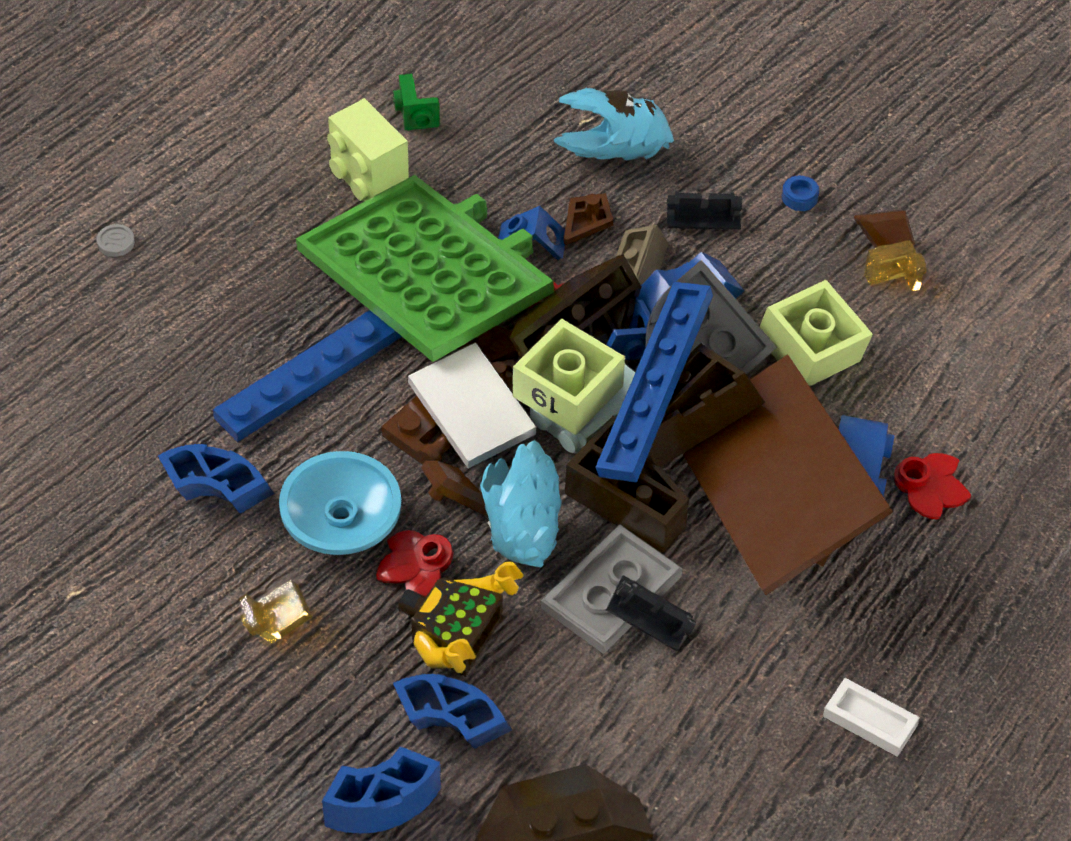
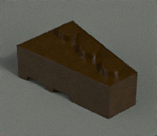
[647,343,765,467]
[565,415,689,554]

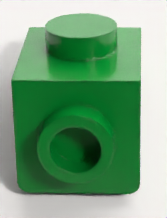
[393,74,440,130]

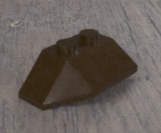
[510,254,642,358]
[475,764,653,841]

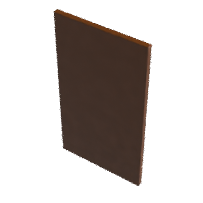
[683,354,893,595]

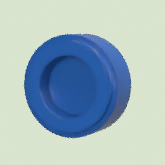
[782,176,819,211]

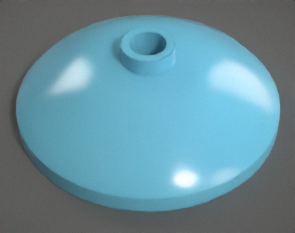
[279,451,401,555]

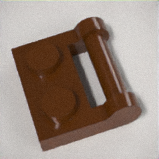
[382,396,452,465]

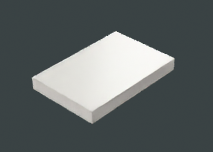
[408,343,536,469]

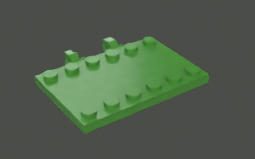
[296,175,554,362]

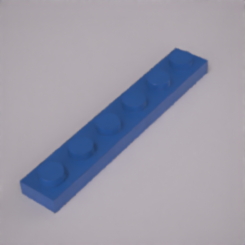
[595,282,713,482]
[213,310,402,442]

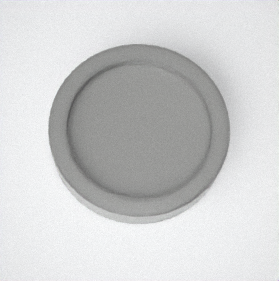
[97,224,135,257]

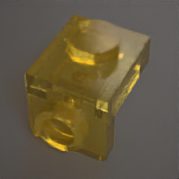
[864,240,926,291]
[239,580,313,644]

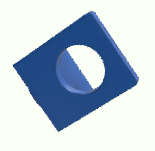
[498,206,565,260]
[606,300,651,361]

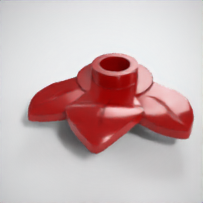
[893,453,971,520]
[376,530,453,596]

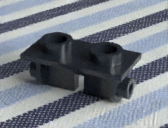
[666,191,742,230]
[606,575,696,651]

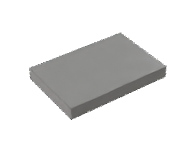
[541,525,682,654]

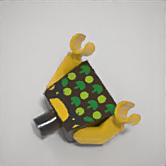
[398,562,524,677]

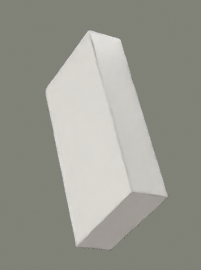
[823,678,920,757]

